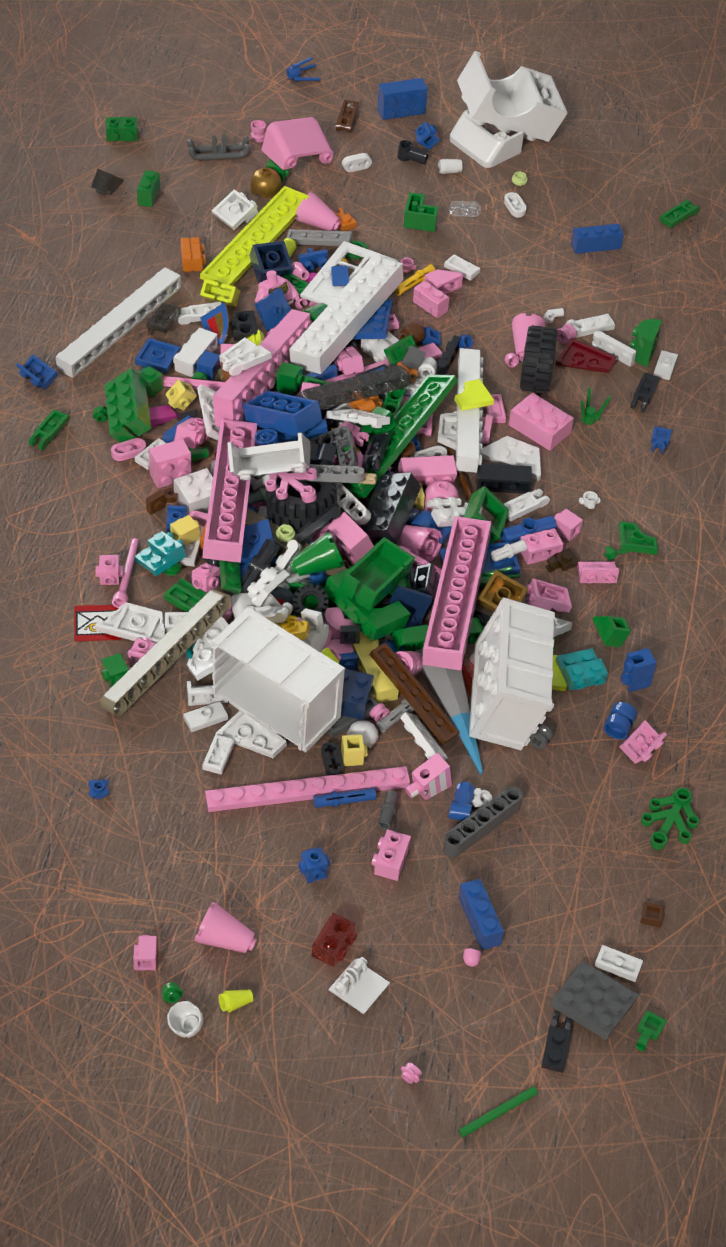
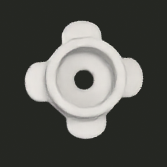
[579,491,600,509]
[472,788,492,808]

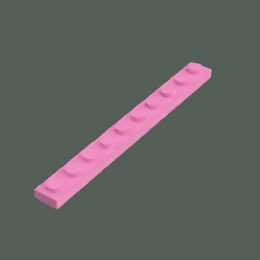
[205,766,410,812]

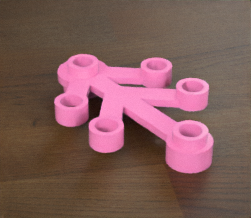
[265,468,317,503]

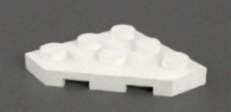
[187,616,229,681]

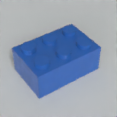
[377,78,428,120]

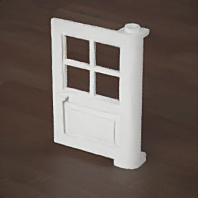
[300,241,400,305]

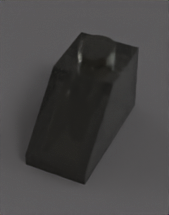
[91,169,124,196]

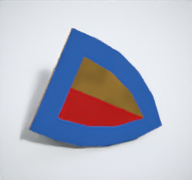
[200,302,231,344]

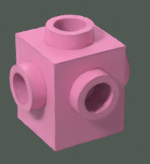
[96,555,123,585]
[192,562,221,593]

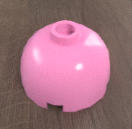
[424,480,459,512]

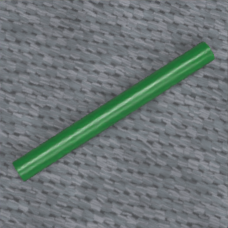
[458,1086,538,1138]

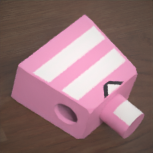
[405,753,452,800]

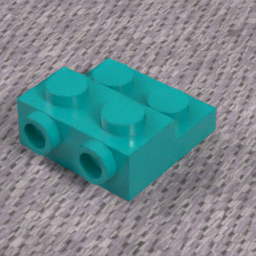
[134,531,187,576]
[556,648,608,691]

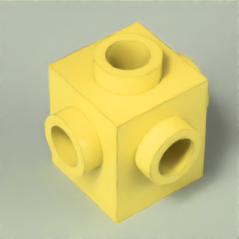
[165,379,197,411]

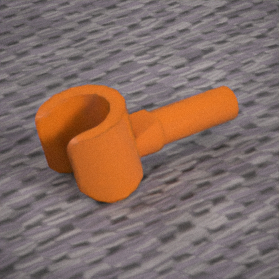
[397,362,419,382]

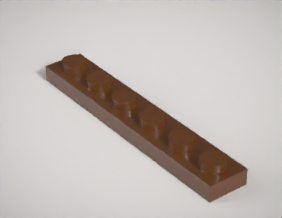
[369,642,460,745]

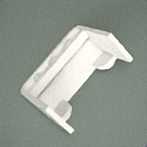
[450,109,524,168]
[227,433,311,480]

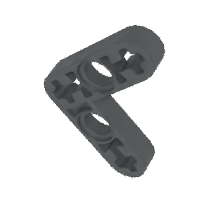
[309,426,358,466]

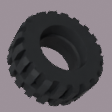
[520,325,558,394]
[266,471,337,532]

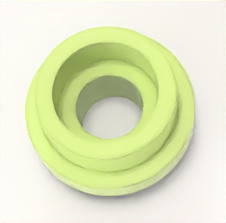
[512,171,527,186]
[276,524,295,542]

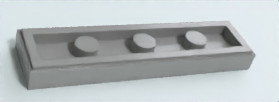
[287,229,353,246]

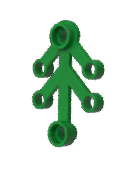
[641,788,699,850]

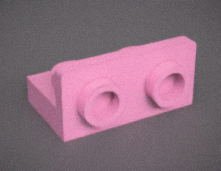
[577,562,619,583]

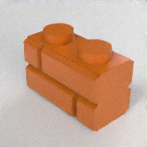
[180,237,206,272]

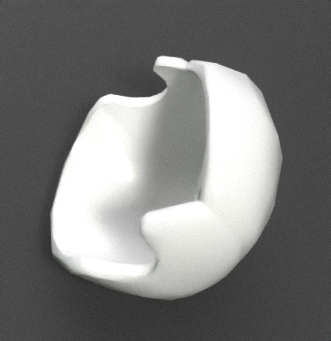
[346,720,378,749]
[167,1001,204,1038]

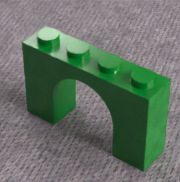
[324,568,411,642]

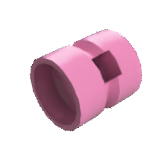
[395,651,423,676]

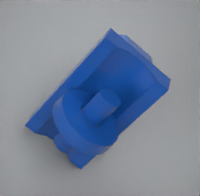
[298,248,328,272]

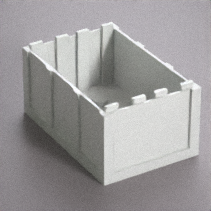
[469,598,557,750]
[212,607,345,752]

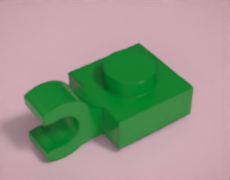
[635,1010,667,1052]

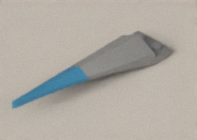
[415,649,483,775]

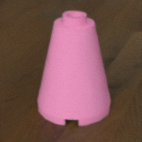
[295,192,341,231]
[512,313,545,362]
[397,525,442,562]
[194,902,257,953]

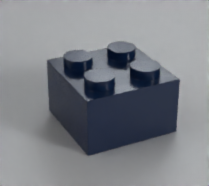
[249,241,293,283]
[341,669,374,720]

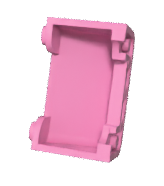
[261,117,333,170]

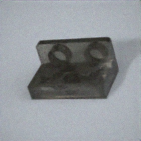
[146,303,181,336]

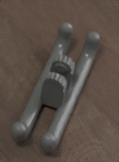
[187,135,251,160]

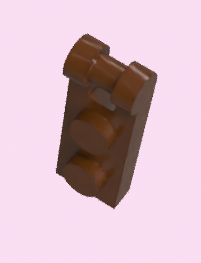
[336,100,359,133]

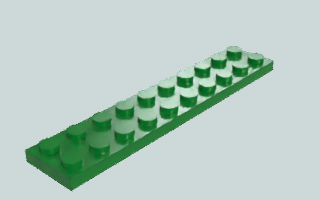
[337,375,458,498]

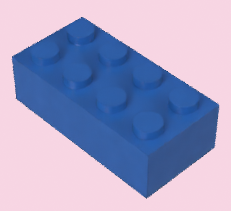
[242,390,322,436]

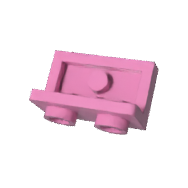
[619,720,667,764]

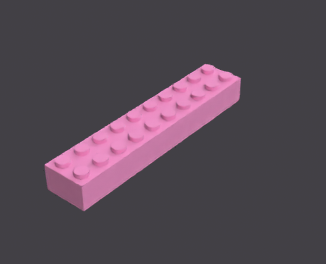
[213,309,312,427]
[202,419,257,563]
[422,516,491,670]

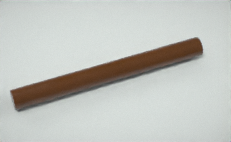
[447,448,473,501]

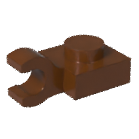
[146,488,178,515]

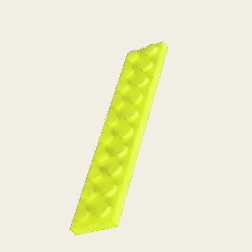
[200,186,309,286]

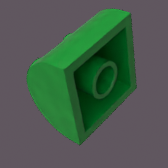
[630,319,662,367]

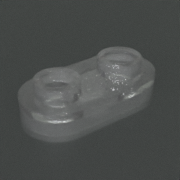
[449,200,481,217]

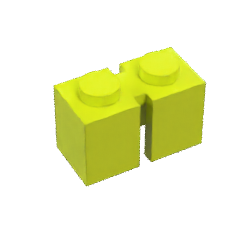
[200,279,241,307]

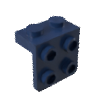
[387,586,432,629]

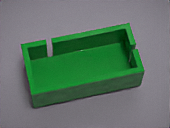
[104,368,151,443]
[338,537,415,611]

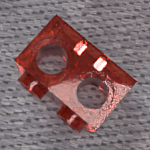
[312,913,357,967]

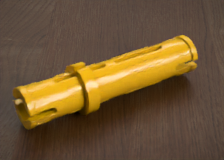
[394,264,435,296]

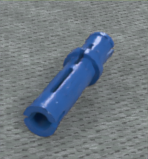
[313,787,376,808]

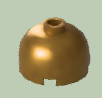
[250,168,282,198]

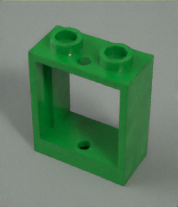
[463,486,509,544]

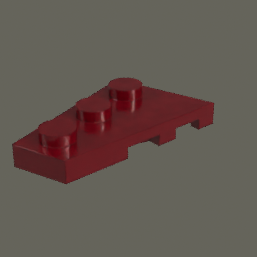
[556,338,617,373]

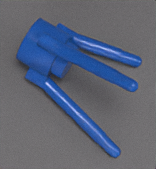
[286,57,321,82]

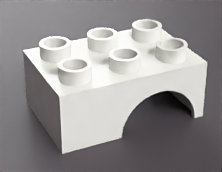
[457,51,567,142]

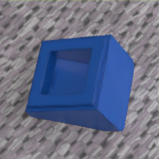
[331,265,349,286]
[420,326,441,346]

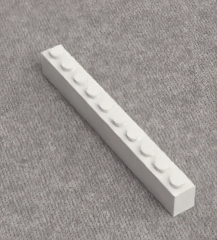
[56,267,181,378]
[455,348,483,473]

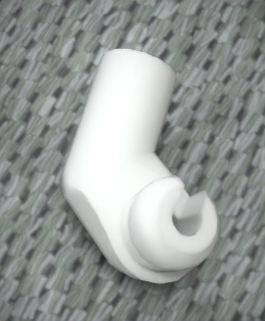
[543,308,564,323]

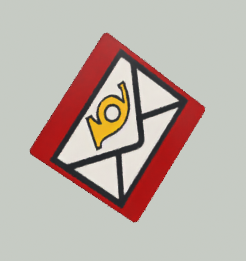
[74,605,121,641]

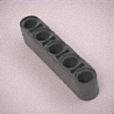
[443,786,523,857]

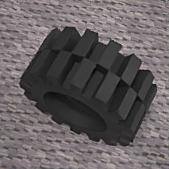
[293,583,328,618]

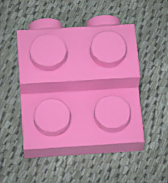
[526,578,572,613]

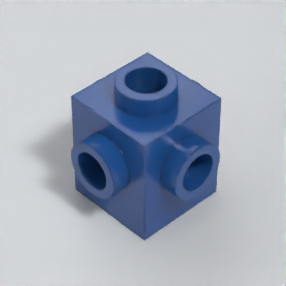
[415,121,440,150]
[298,847,330,884]

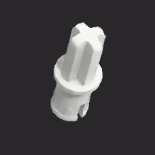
[491,540,527,561]

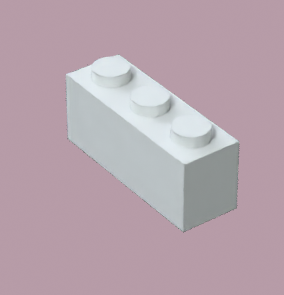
[173,327,217,377]

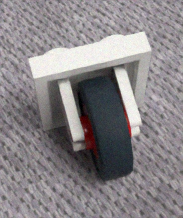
[251,570,296,616]

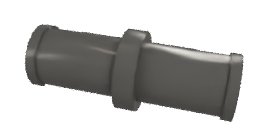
[378,790,398,830]

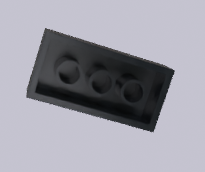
[359,472,421,545]

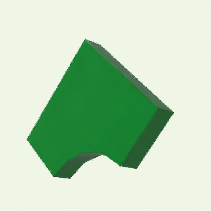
[618,521,658,555]

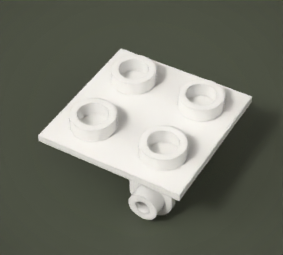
[329,957,390,1014]

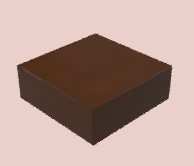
[640,902,665,928]

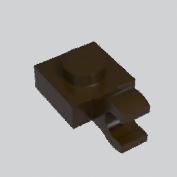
[545,549,579,572]

